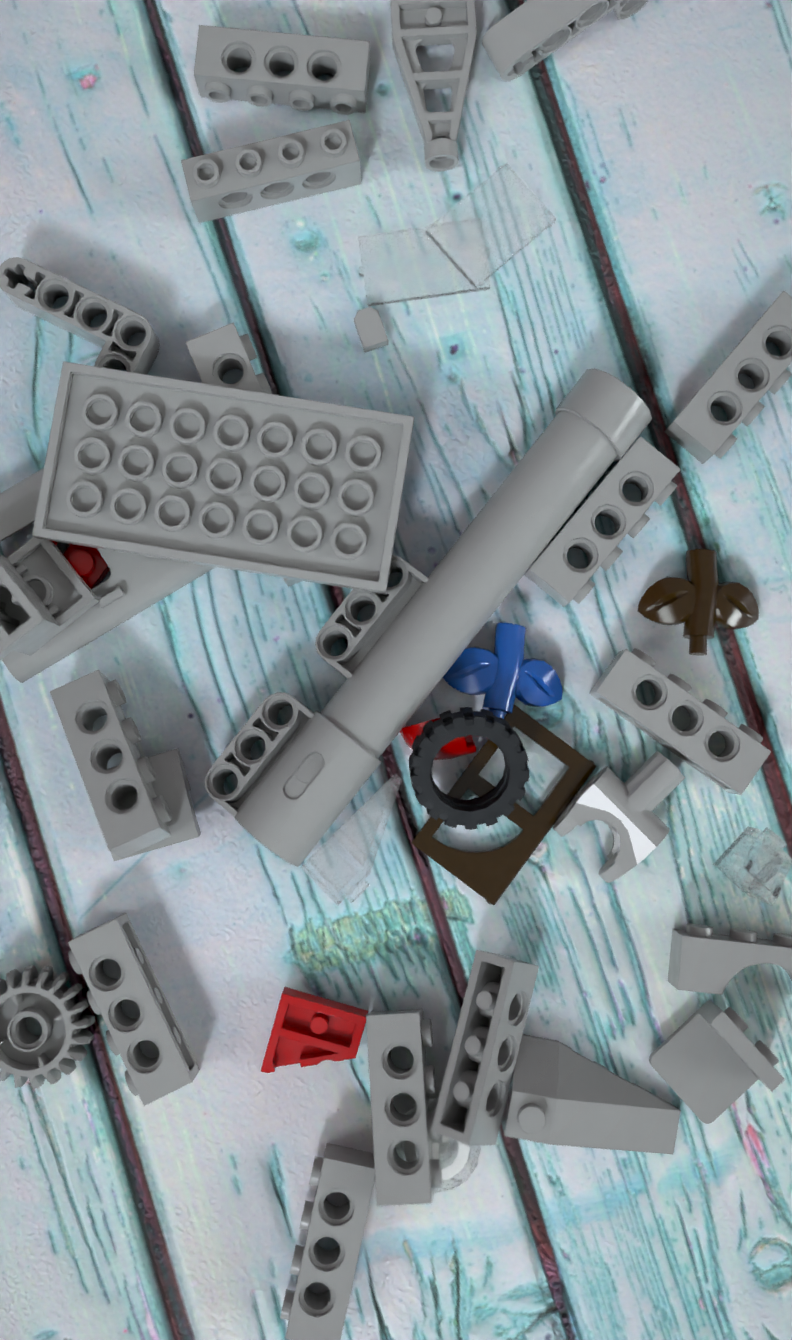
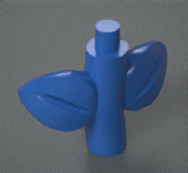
[443,623,563,719]

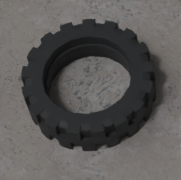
[409,707,530,830]

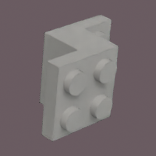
[0,537,100,660]

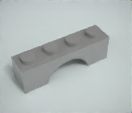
[668,924,792,995]

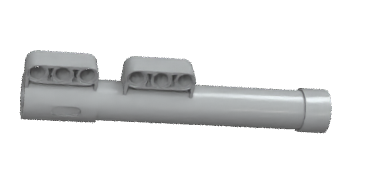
[205,368,652,867]

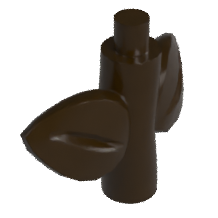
[638,549,759,656]

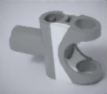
[553,751,685,883]

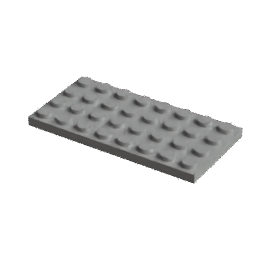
[32,361,414,594]

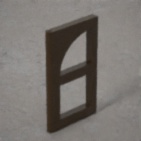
[411,704,597,905]

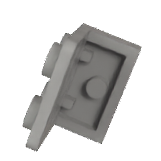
[649,1000,785,1124]

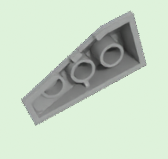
[501,1034,681,1154]

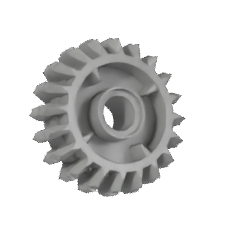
[0,965,95,1089]

